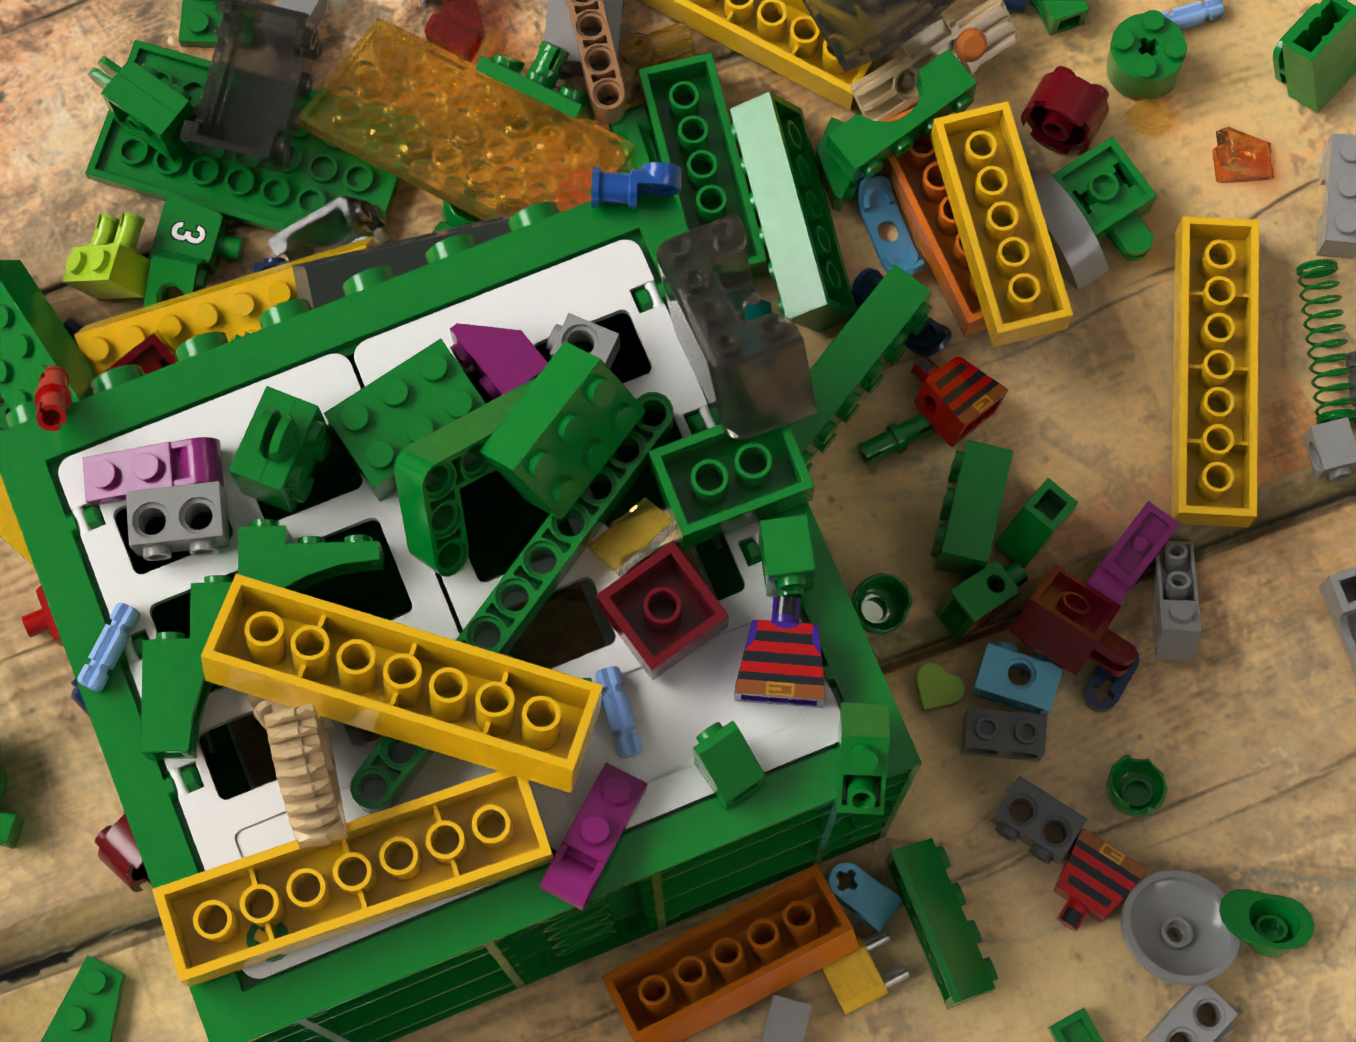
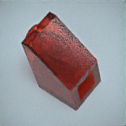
[424,0,486,69]

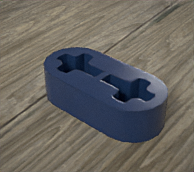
[1083,652,1139,712]

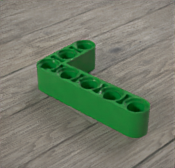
[394,377,537,577]

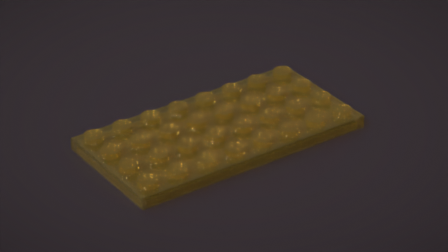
[297,17,636,220]

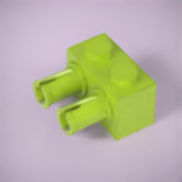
[62,212,151,300]

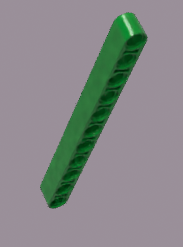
[350,392,674,814]

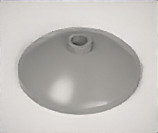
[1121,870,1241,986]

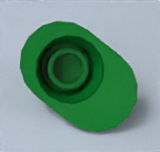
[1219,889,1314,957]

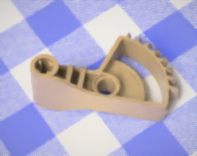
[247,694,348,849]

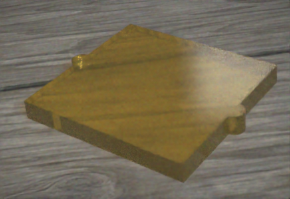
[587,498,679,577]

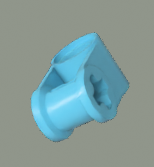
[826,862,903,933]

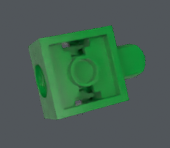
[88,56,202,163]
[1051,136,1157,261]
[228,386,332,513]

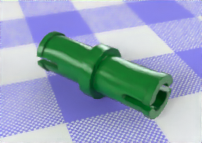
[857,413,936,466]

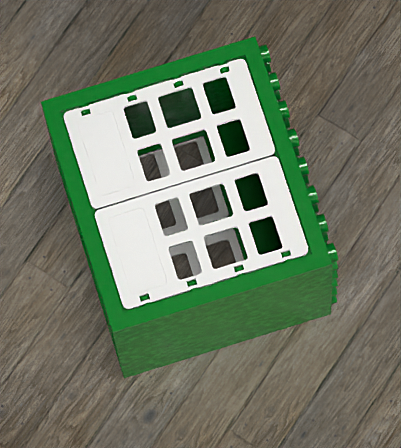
[0,169,922,1042]

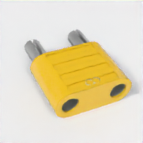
[821,929,909,1015]

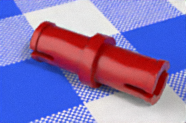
[34,365,72,431]

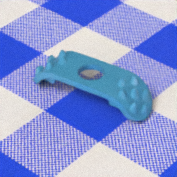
[856,173,926,276]

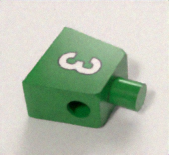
[148,193,245,275]

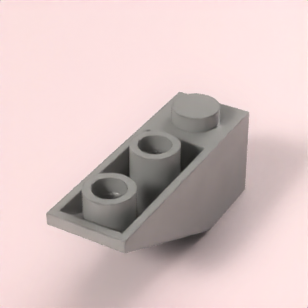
[1153,541,1202,661]

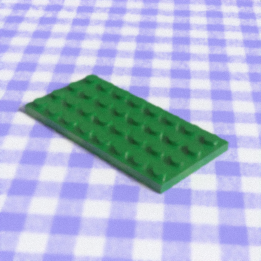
[85,40,419,249]

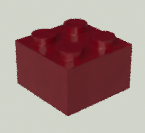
[596,541,729,681]

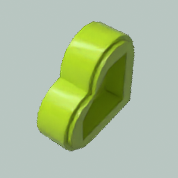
[916,663,965,712]

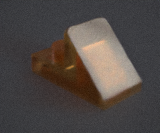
[1212,127,1275,183]

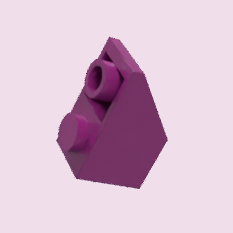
[450,323,548,401]

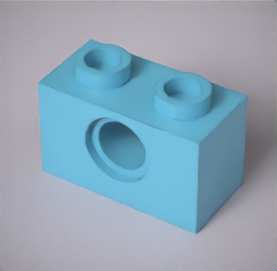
[971,641,1063,715]

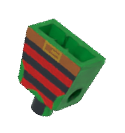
[934,561,1028,644]

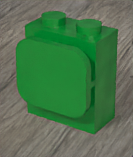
[1273,0,1356,113]

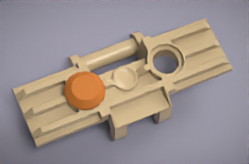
[850,0,1021,122]

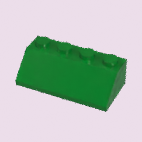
[885,838,998,1010]

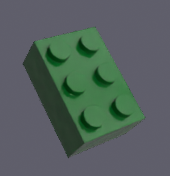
[324,338,486,501]
[479,341,646,520]
[649,402,815,549]
[931,440,1013,577]

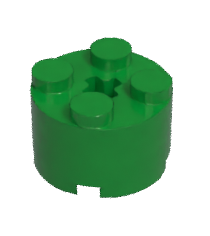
[1107,10,1187,100]

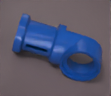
[591,162,681,209]

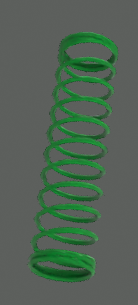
[1296,259,1356,425]

